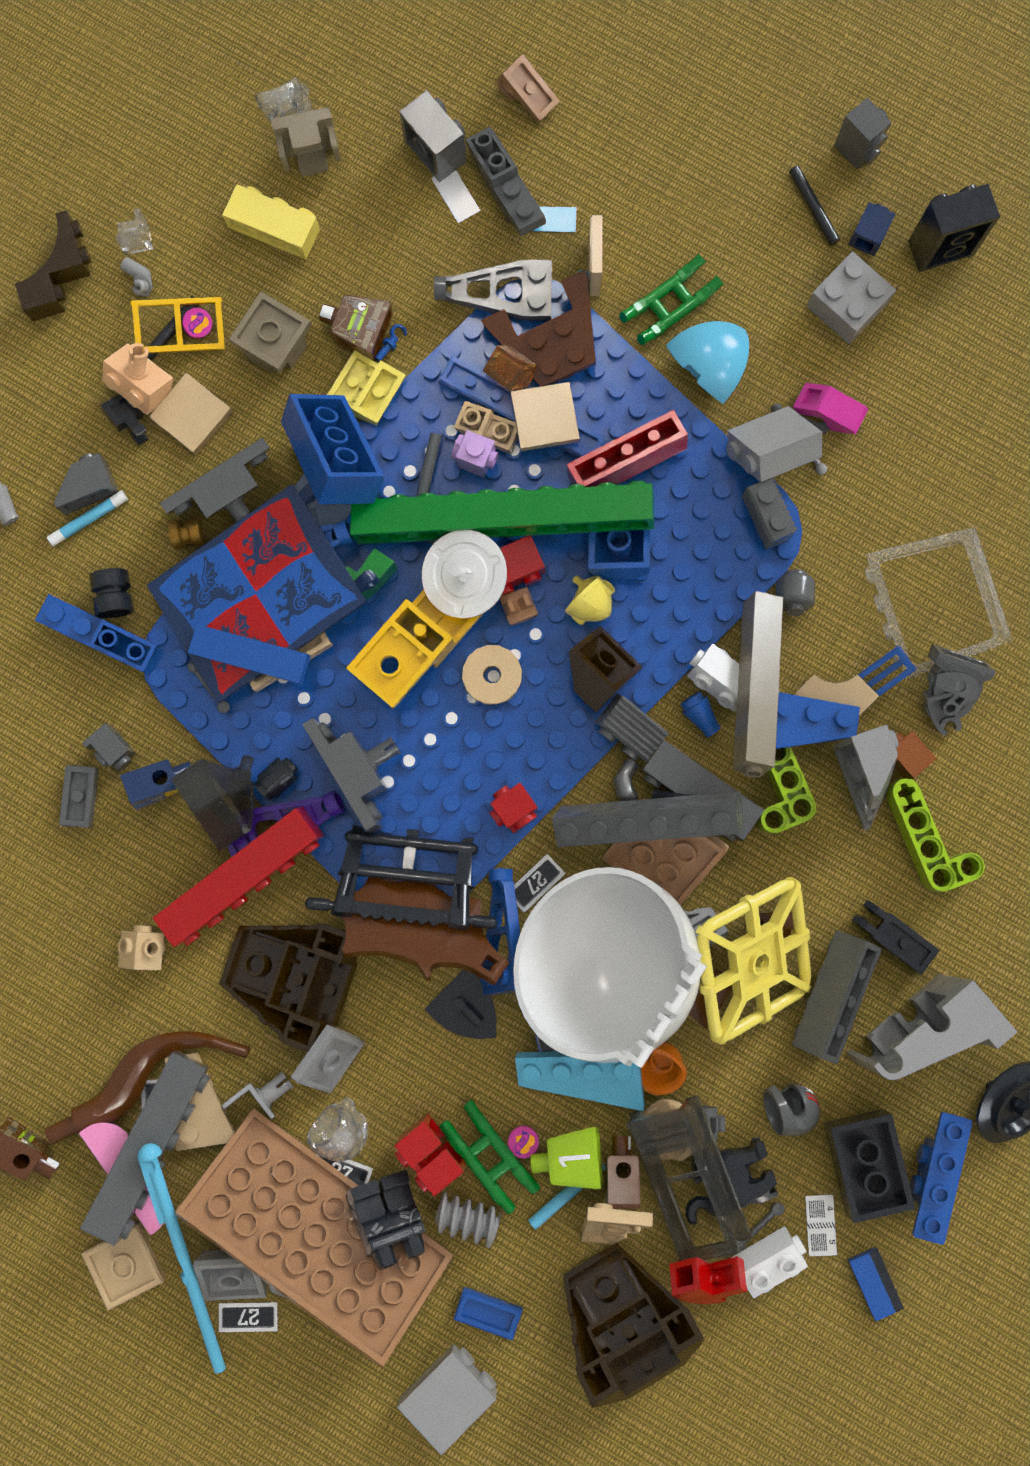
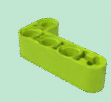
[757,748,816,835]
[886,778,985,892]

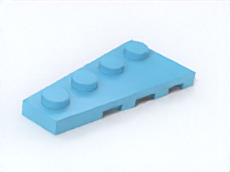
[515,1051,645,1111]

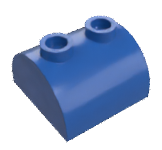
[588,530,650,580]

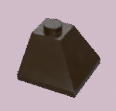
[569,626,643,712]

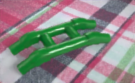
[619,253,724,345]
[439,1100,540,1214]

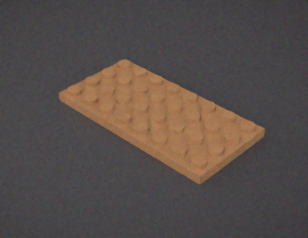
[175,1108,454,1368]

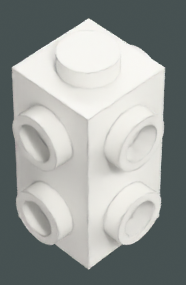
[687,644,739,712]
[731,1226,808,1298]

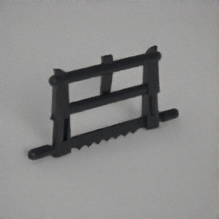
[305,825,498,930]

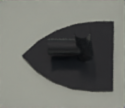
[424,970,497,1039]

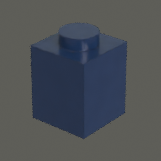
[848,202,895,256]

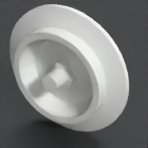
[422,530,507,618]

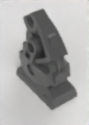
[922,644,996,736]

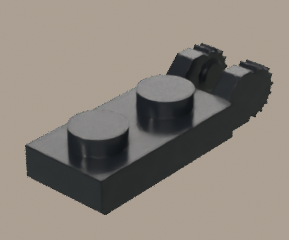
[852,900,940,975]

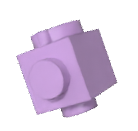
[451,430,498,478]

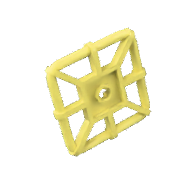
[695,877,813,1045]

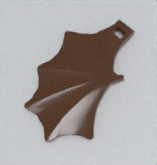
[340,877,509,985]

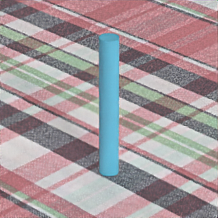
[528,1163,606,1230]

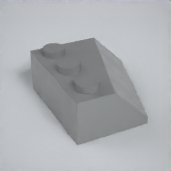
[832,724,899,831]

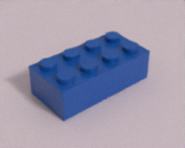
[281,394,384,504]

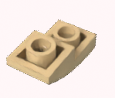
[454,401,518,454]

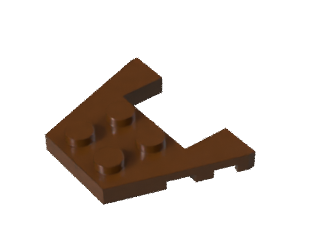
[481,269,596,387]

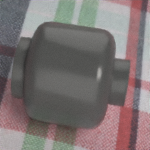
[776,569,815,616]

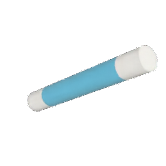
[47,490,128,547]

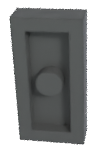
[59,765,99,828]

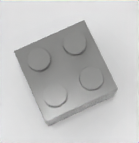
[806,251,896,344]

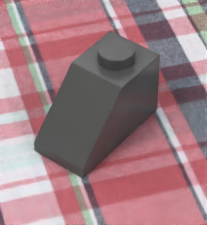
[54,453,119,515]

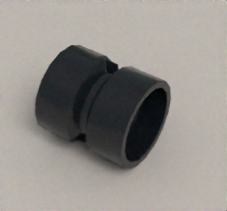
[89,568,134,619]

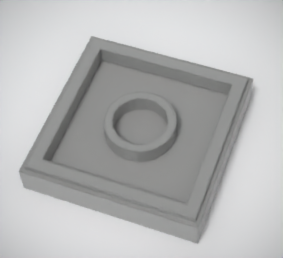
[291,1024,365,1094]

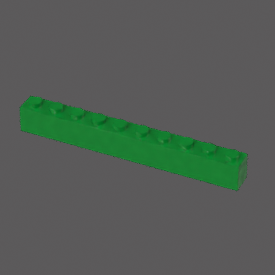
[350,481,655,544]

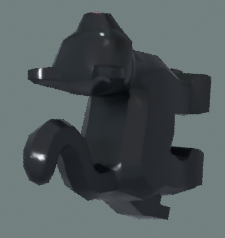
[685,1137,779,1225]

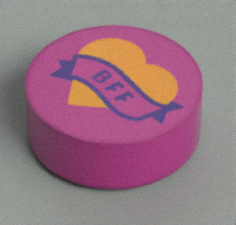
[182,308,212,339]
[508,1125,539,1158]

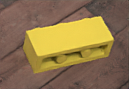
[222,184,320,260]

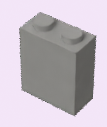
[726,406,822,482]
[397,1343,497,1455]

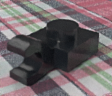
[100,394,149,446]

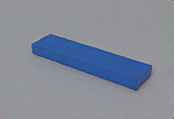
[188,624,311,685]

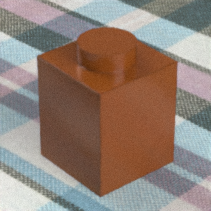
[894,731,937,779]

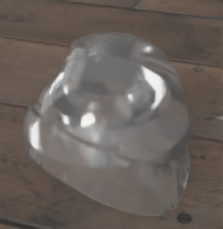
[254,77,312,123]
[307,1097,369,1162]

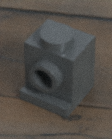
[82,723,136,772]

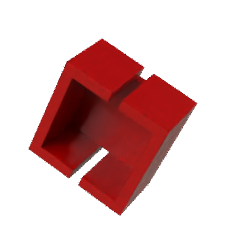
[394,1113,466,1197]

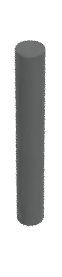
[416,433,441,497]

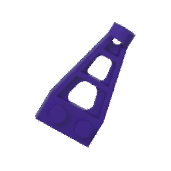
[217,790,345,856]

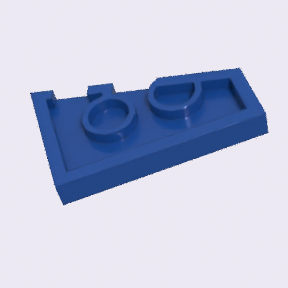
[776,692,860,749]

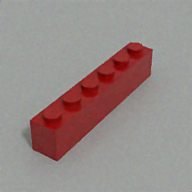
[152,806,325,948]

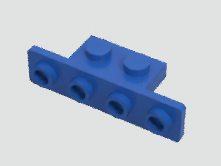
[910,1112,972,1245]

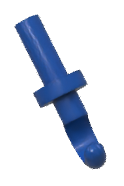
[374,324,407,362]

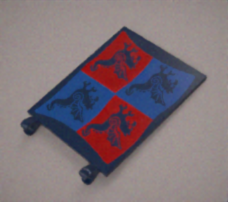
[147,483,379,703]

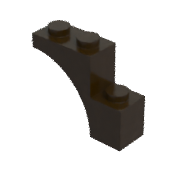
[15,210,92,322]

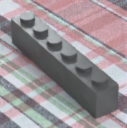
[552,791,745,847]
[80,1051,211,1246]

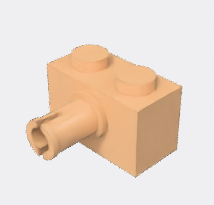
[102,343,173,415]

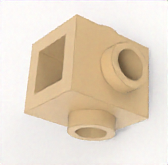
[118,925,165,970]

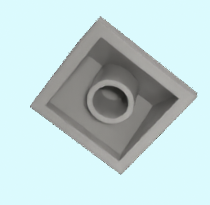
[193,1249,267,1301]

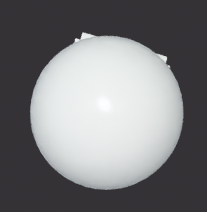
[513,867,707,1068]

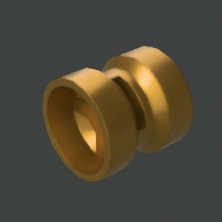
[168,516,205,550]

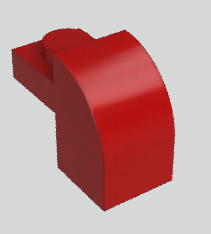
[669,1256,747,1304]

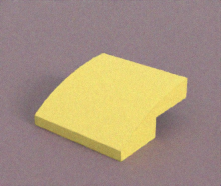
[327,350,406,425]

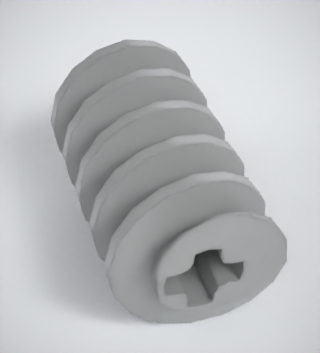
[434,1192,502,1248]

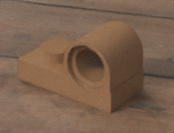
[496,54,560,123]

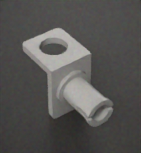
[221,1071,293,1119]

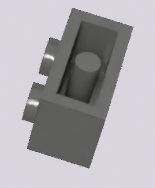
[834,98,892,170]

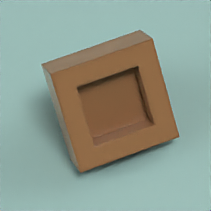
[500,587,538,627]

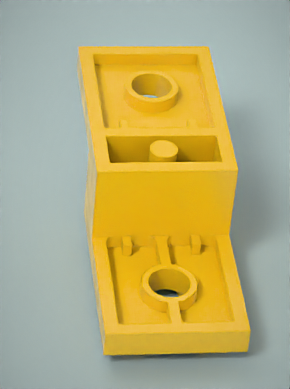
[346,589,484,709]

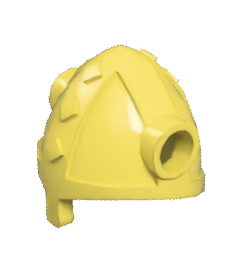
[565,575,615,625]

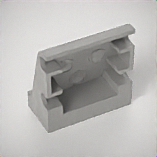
[846,974,1017,1080]

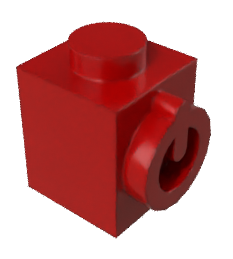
[489,783,538,834]

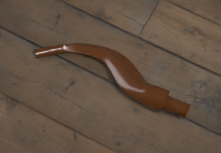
[45,1031,250,1145]

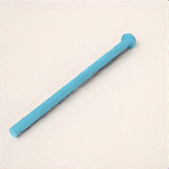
[137,1143,226,1374]

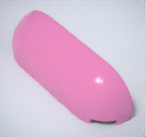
[79,1123,164,1235]

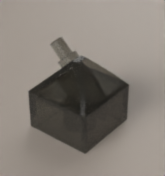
[171,755,254,851]

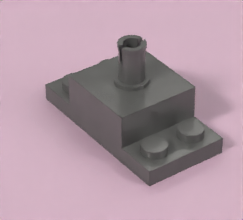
[160,438,270,523]
[302,718,401,833]

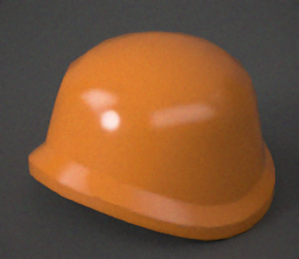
[641,1042,687,1095]

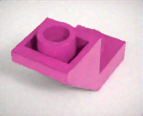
[793,383,868,435]

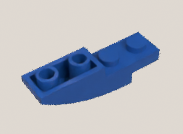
[35,594,157,673]

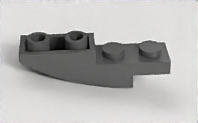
[465,127,546,236]

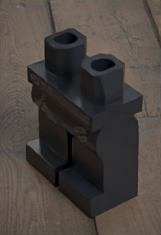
[345,1169,426,1270]

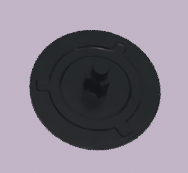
[976,1062,1030,1143]

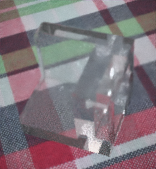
[116,208,153,255]

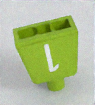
[531,1127,604,1189]

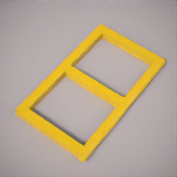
[130,297,225,354]

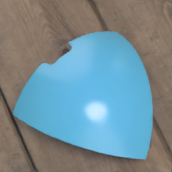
[666,321,749,404]

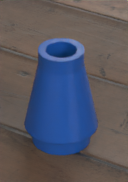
[680,691,721,738]

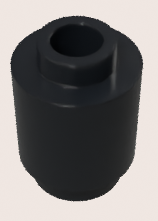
[253,757,299,801]

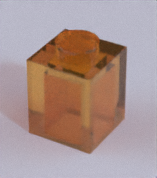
[483,345,536,391]

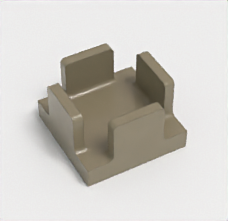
[271,107,341,177]
[229,291,312,373]

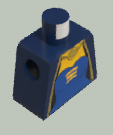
[120,759,195,811]

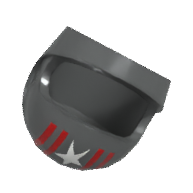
[763,1083,820,1136]

